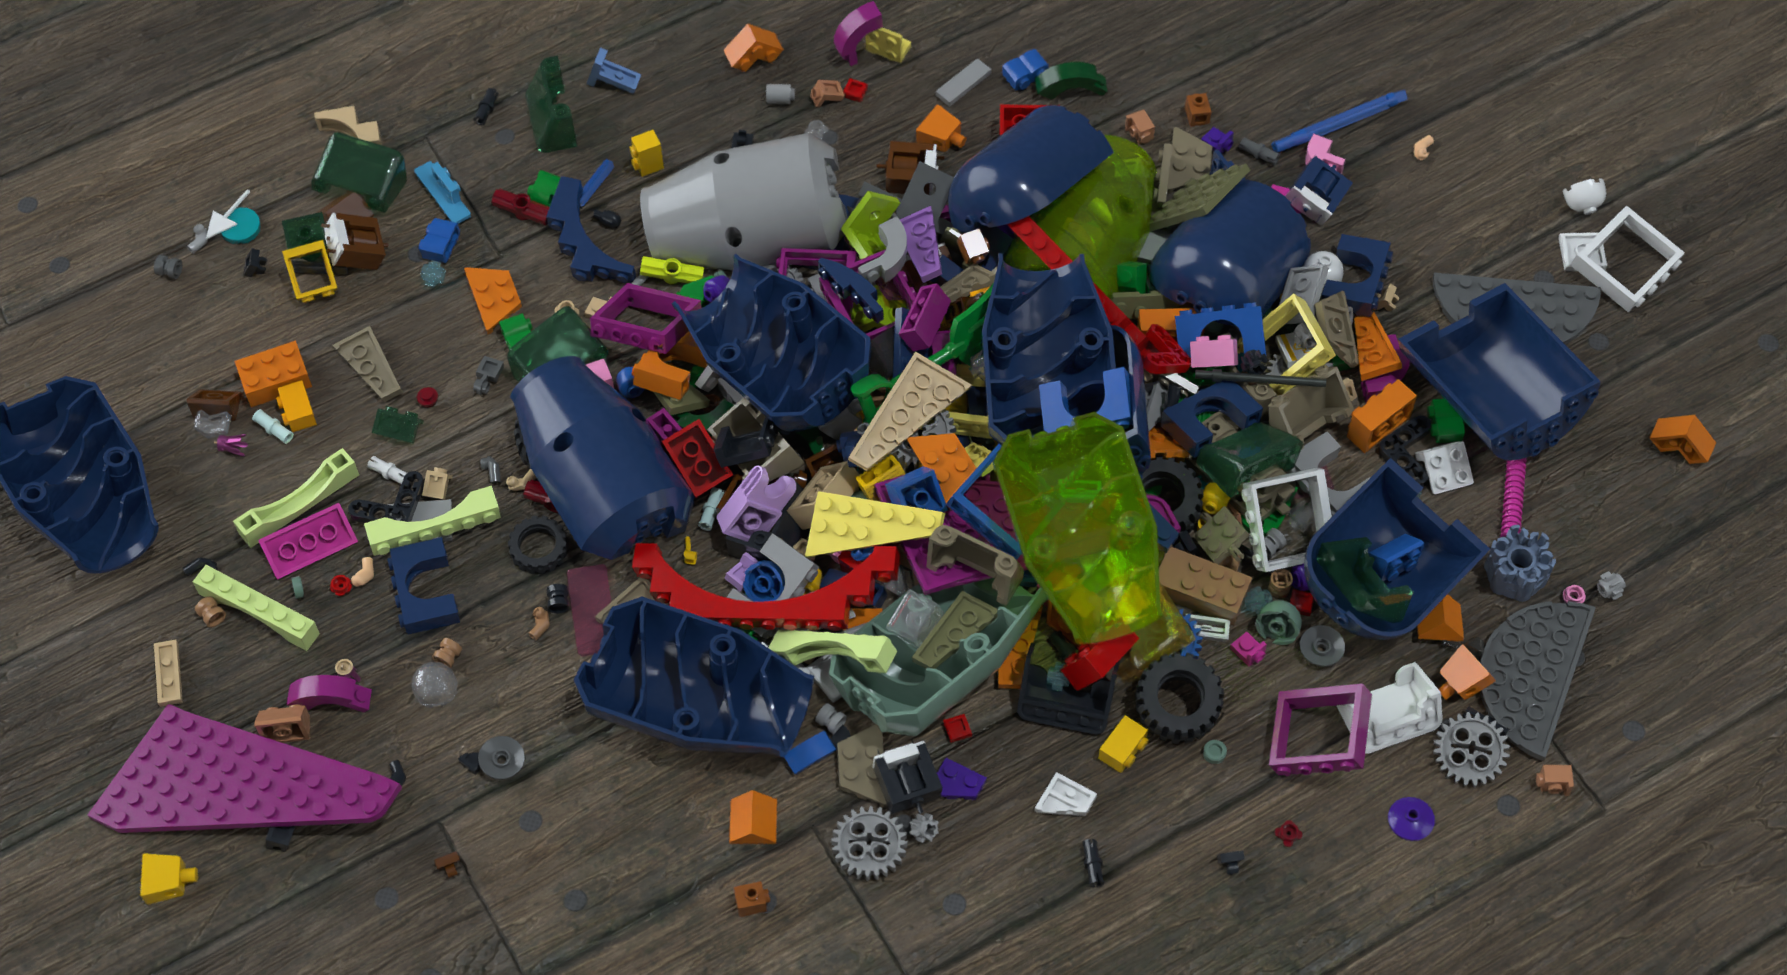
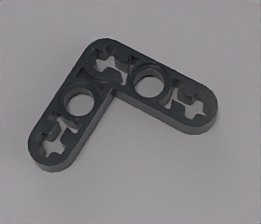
[1378,415,1431,487]
[348,471,424,523]

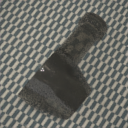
[1441,637,1484,661]

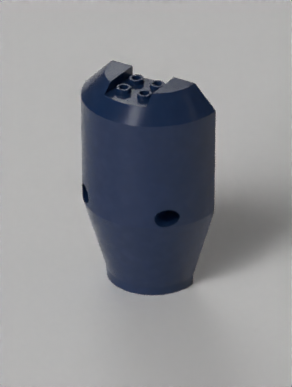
[982,253,1118,461]
[671,254,871,432]
[510,356,695,560]
[0,376,159,574]
[574,597,814,757]

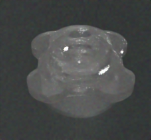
[805,120,828,140]

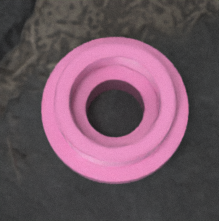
[1563,585,1586,603]

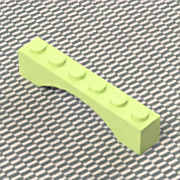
[233,448,359,548]
[364,486,501,556]
[193,565,320,651]
[769,629,897,673]

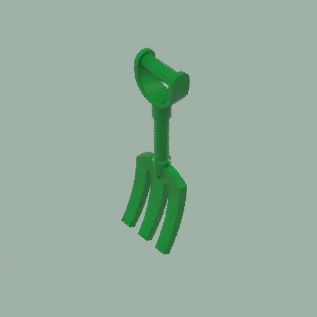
[851,284,993,424]

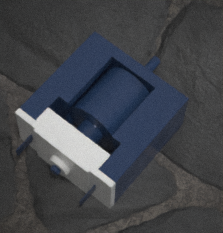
[1285,155,1353,226]

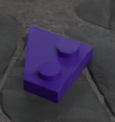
[937,758,987,800]

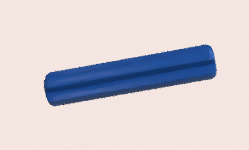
[580,159,614,207]

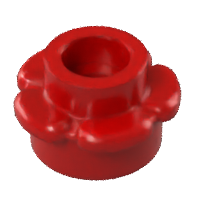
[330,575,352,596]

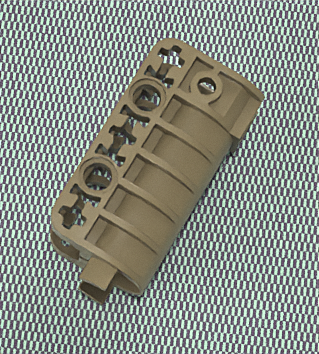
[1185,412,1296,521]

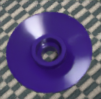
[1388,797,1435,841]

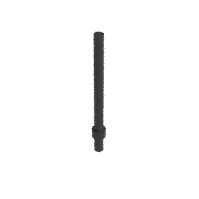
[1195,369,1326,387]

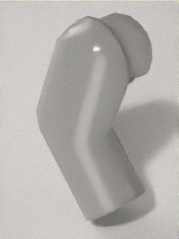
[187,224,208,254]

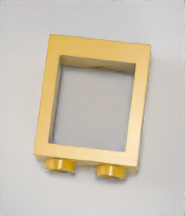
[282,240,338,303]

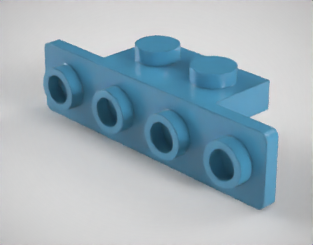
[414,161,471,224]

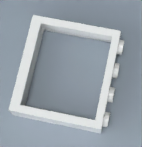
[1571,206,1685,313]
[1242,468,1332,572]

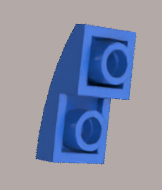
[784,731,837,775]

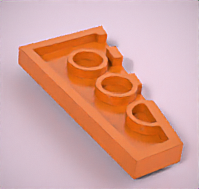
[1354,312,1402,381]
[998,605,1043,689]

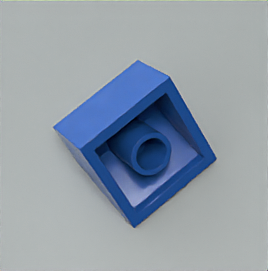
[885,466,948,512]

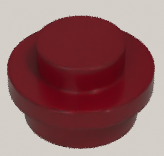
[417,387,438,408]

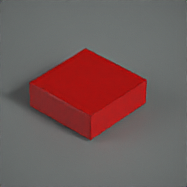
[843,78,868,103]
[1290,589,1314,616]
[943,714,972,743]

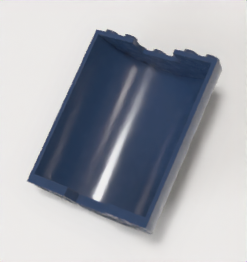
[1398,283,1600,460]

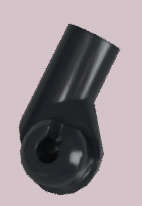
[389,760,406,786]

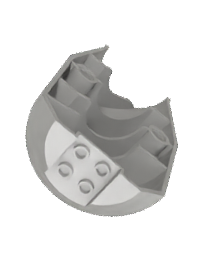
[640,132,847,270]

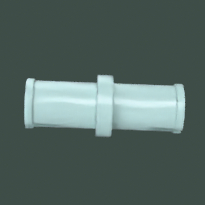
[252,409,294,444]
[698,487,724,531]

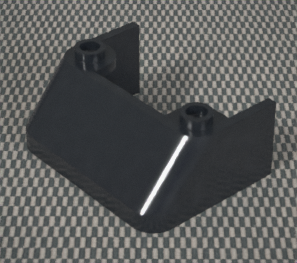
[726,475,811,562]
[1017,643,1120,735]

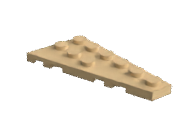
[848,352,972,471]

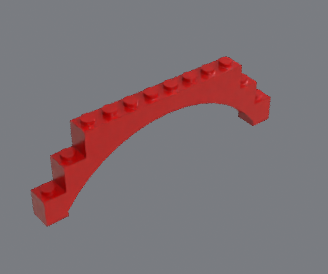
[1007,216,1160,361]
[632,543,900,631]

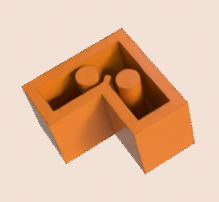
[724,24,783,72]
[1650,415,1716,464]

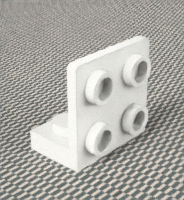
[1415,442,1474,494]

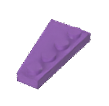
[900,206,942,283]

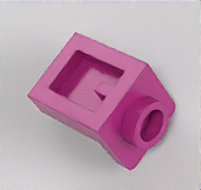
[1230,632,1267,667]

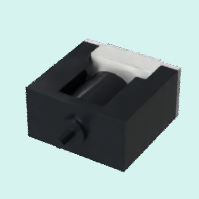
[872,738,943,814]

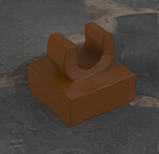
[434,851,460,878]

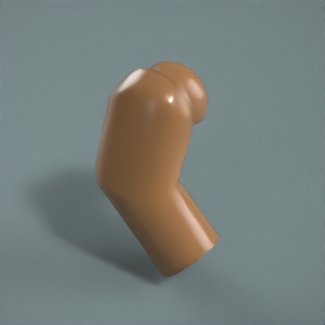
[528,607,550,641]

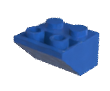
[1365,534,1424,583]

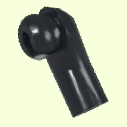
[183,557,218,576]

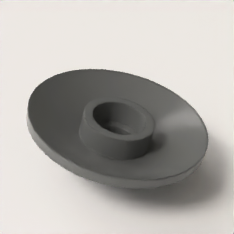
[1300,625,1345,667]
[478,736,525,780]

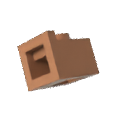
[1125,110,1155,144]
[1536,765,1574,796]

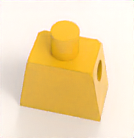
[140,854,198,904]

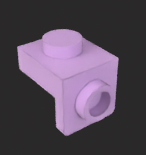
[724,552,758,591]

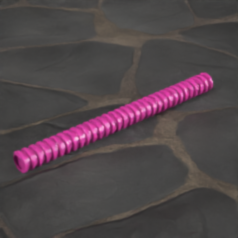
[1500,457,1527,537]

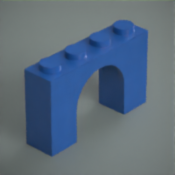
[1175,302,1267,358]
[1039,367,1133,438]

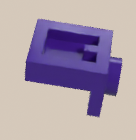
[1201,127,1234,154]

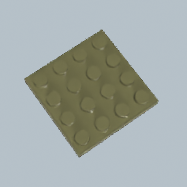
[1146,164,1250,232]

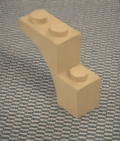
[314,106,383,155]

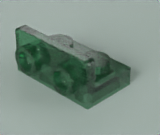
[371,406,424,444]

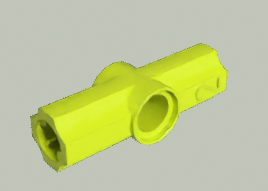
[640,256,704,284]

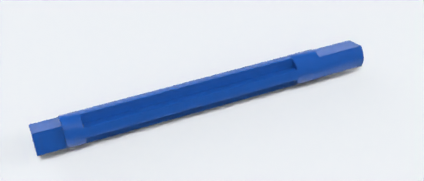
[1271,90,1408,152]

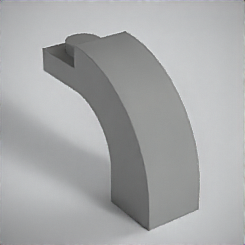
[858,217,907,282]

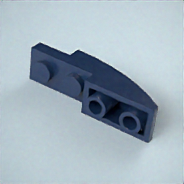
[818,258,884,324]

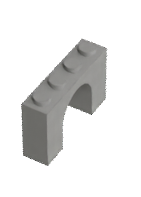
[1286,432,1370,516]
[726,533,819,639]

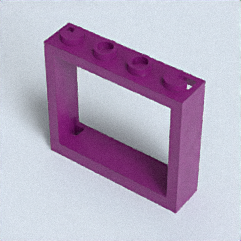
[776,248,857,319]
[819,249,917,347]
[590,283,701,354]
[1269,683,1372,777]

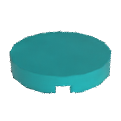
[221,207,261,244]

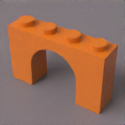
[632,332,708,400]

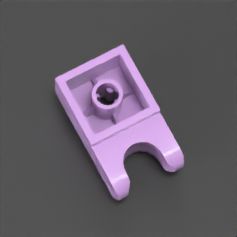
[716,466,796,542]

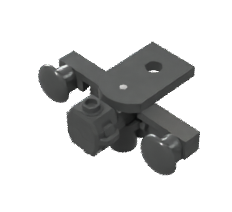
[847,161,964,266]

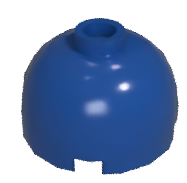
[743,560,785,602]

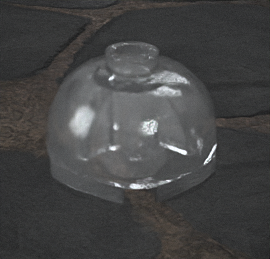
[412,662,458,708]

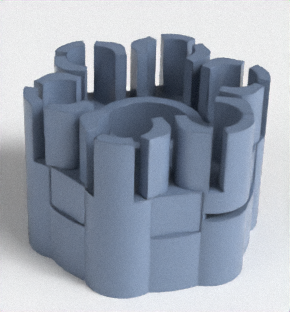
[1484,525,1556,602]

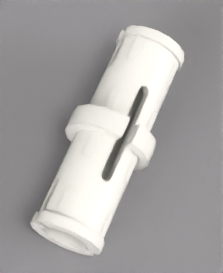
[367,456,407,484]

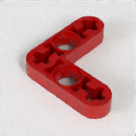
[1143,324,1191,374]

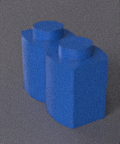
[1003,49,1049,90]
[419,218,460,263]

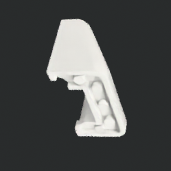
[1336,662,1442,754]

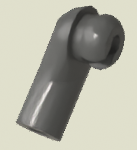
[480,456,501,484]

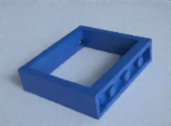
[946,443,1067,560]

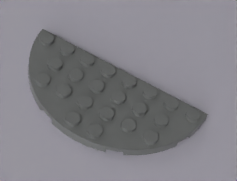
[1432,273,1601,345]
[1480,601,1596,761]

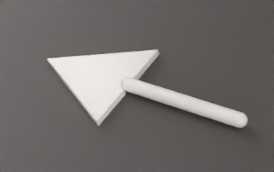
[206,190,250,239]

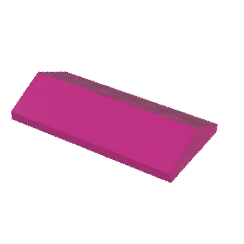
[258,503,358,580]

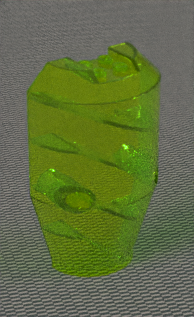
[1003,135,1157,298]
[993,412,1163,644]

